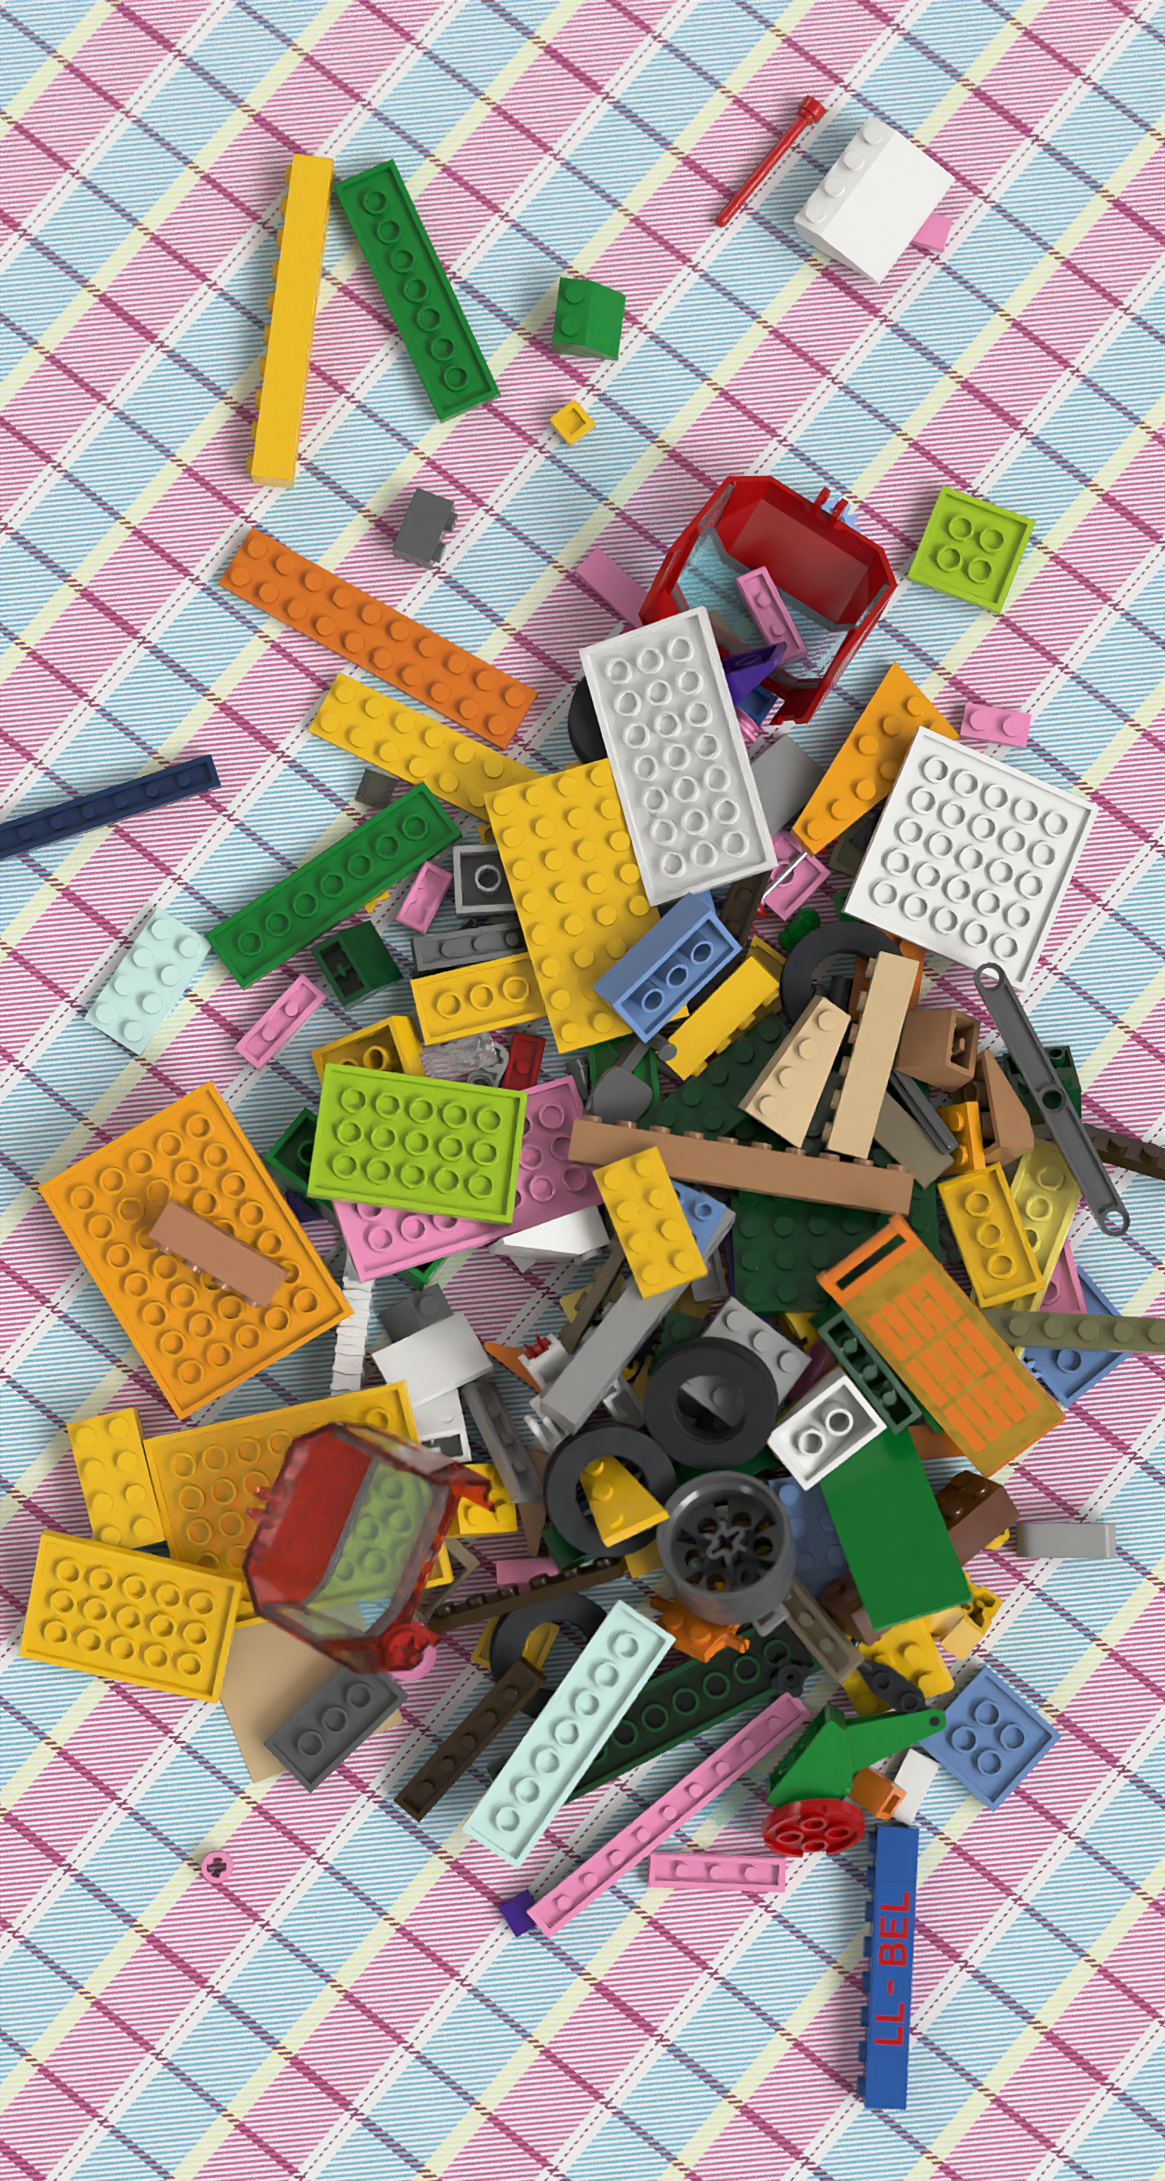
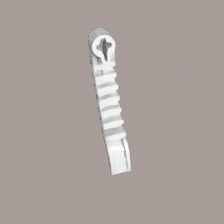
[330,1250,376,1396]

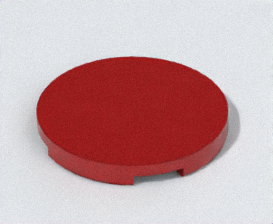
[761,1799,865,1858]

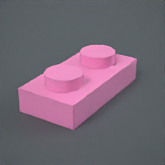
[959,702,1032,749]

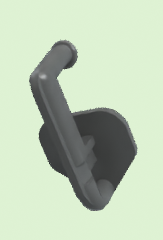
[583,1032,677,1125]

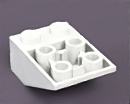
[413,1388,472,1469]

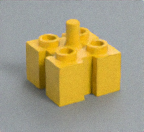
[922,1569,1003,1661]

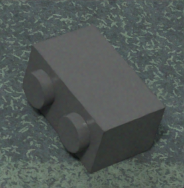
[392,488,458,570]

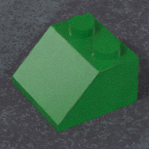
[552,277,626,361]

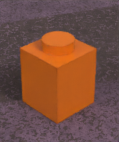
[848,1766,908,1821]

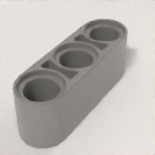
[1017,1523,1116,1558]

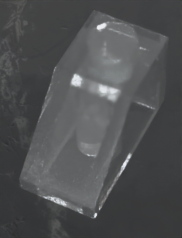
[418,1031,499,1080]

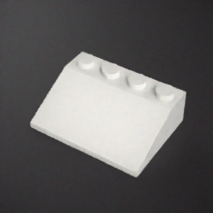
[793,116,955,285]

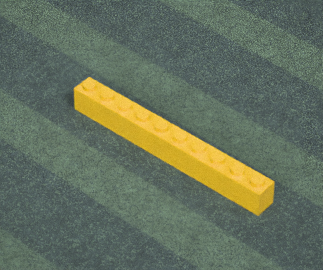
[246,154,335,489]

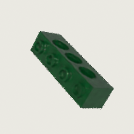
[807,1300,922,1435]

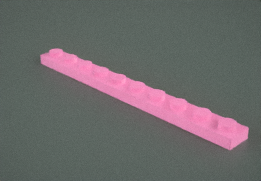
[527,1691,812,1939]

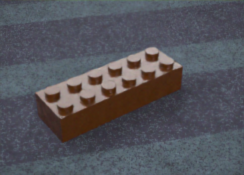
[815,1469,1021,1647]

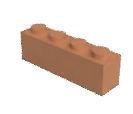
[148,1199,291,1309]

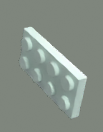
[84,908,213,1057]

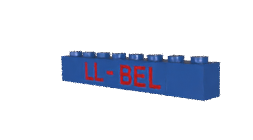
[856,1823,919,2110]

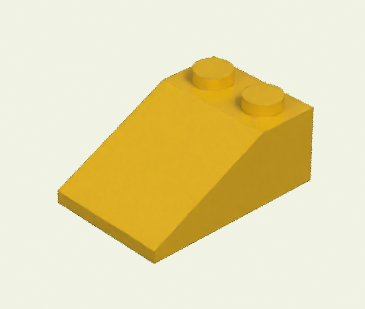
[310,1016,433,1086]

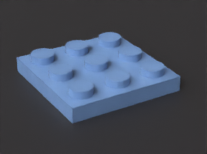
[1024,1265,1133,1408]
[918,1665,1062,1813]

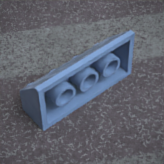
[592,892,742,1043]

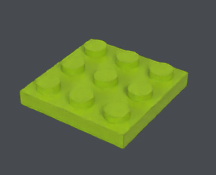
[906,486,1036,615]

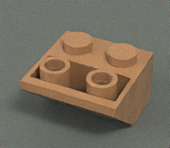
[894,1008,981,1094]

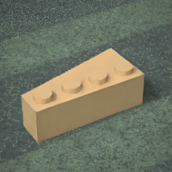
[738,995,851,1149]

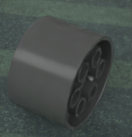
[657,1471,797,1625]

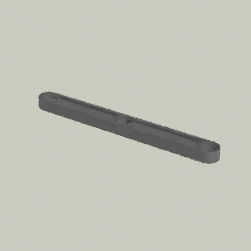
[973,962,1131,1237]

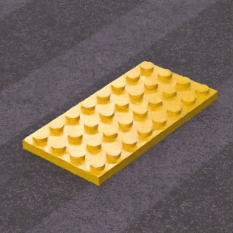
[482,758,690,1055]

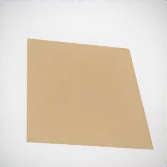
[220,1603,404,1783]

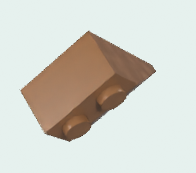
[952,1050,1035,1167]

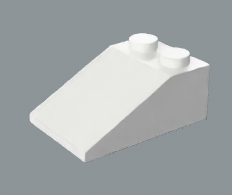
[488,1205,610,1265]
[767,1366,887,1491]

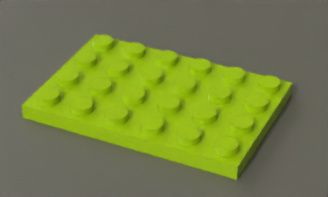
[306,1062,528,1226]

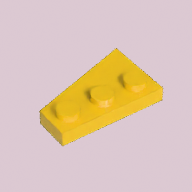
[579,1456,670,1547]

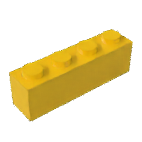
[655,953,780,1080]

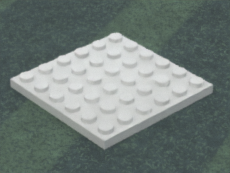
[841,726,1100,992]

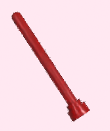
[715,95,826,228]

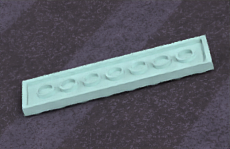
[461,1599,676,1869]

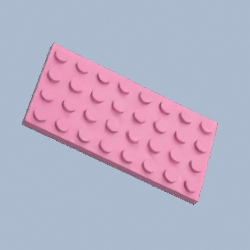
[331,1075,606,1284]

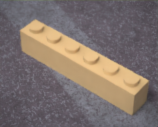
[821,951,920,1160]

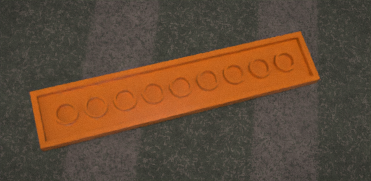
[218,527,538,751]

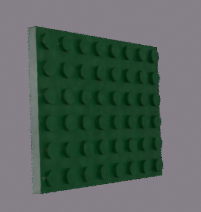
[728,1046,940,1315]

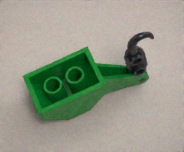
[766,1637,947,1808]

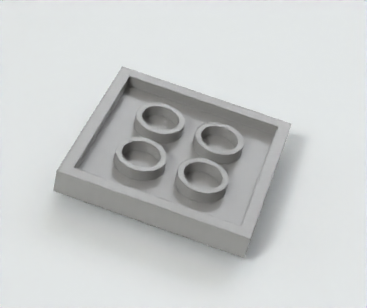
[680,1297,812,1428]

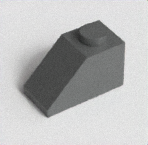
[379,1283,454,1344]

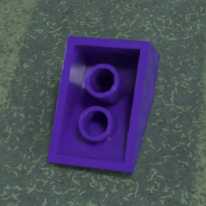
[721,641,787,707]

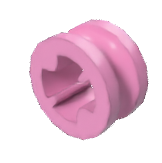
[201,1850,234,1883]

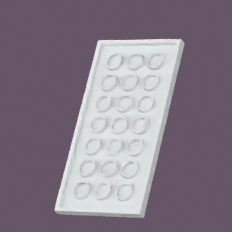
[579,606,779,908]

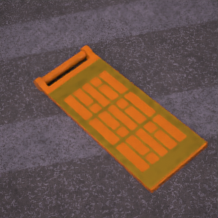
[816,1213,1066,1479]

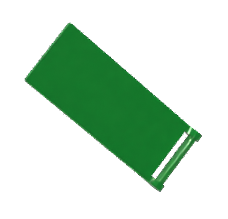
[818,1392,973,1632]

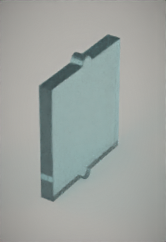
[697,1769,767,1833]

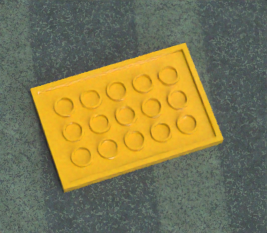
[19,1529,245,1704]

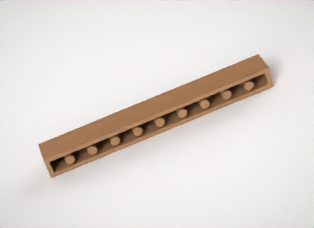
[568,1115,915,1217]

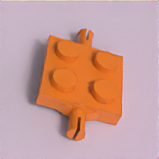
[650,1582,750,1663]

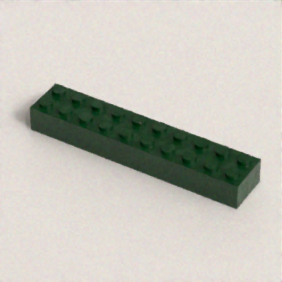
[486,1620,824,1807]

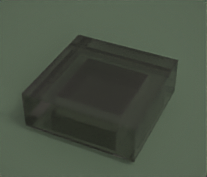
[354,769,398,811]

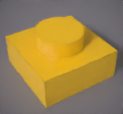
[549,399,596,448]

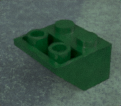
[310,920,404,1011]
[1002,1045,1082,1125]

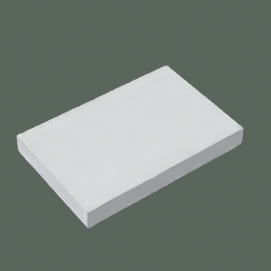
[371,1311,493,1409]

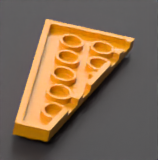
[789,661,960,858]

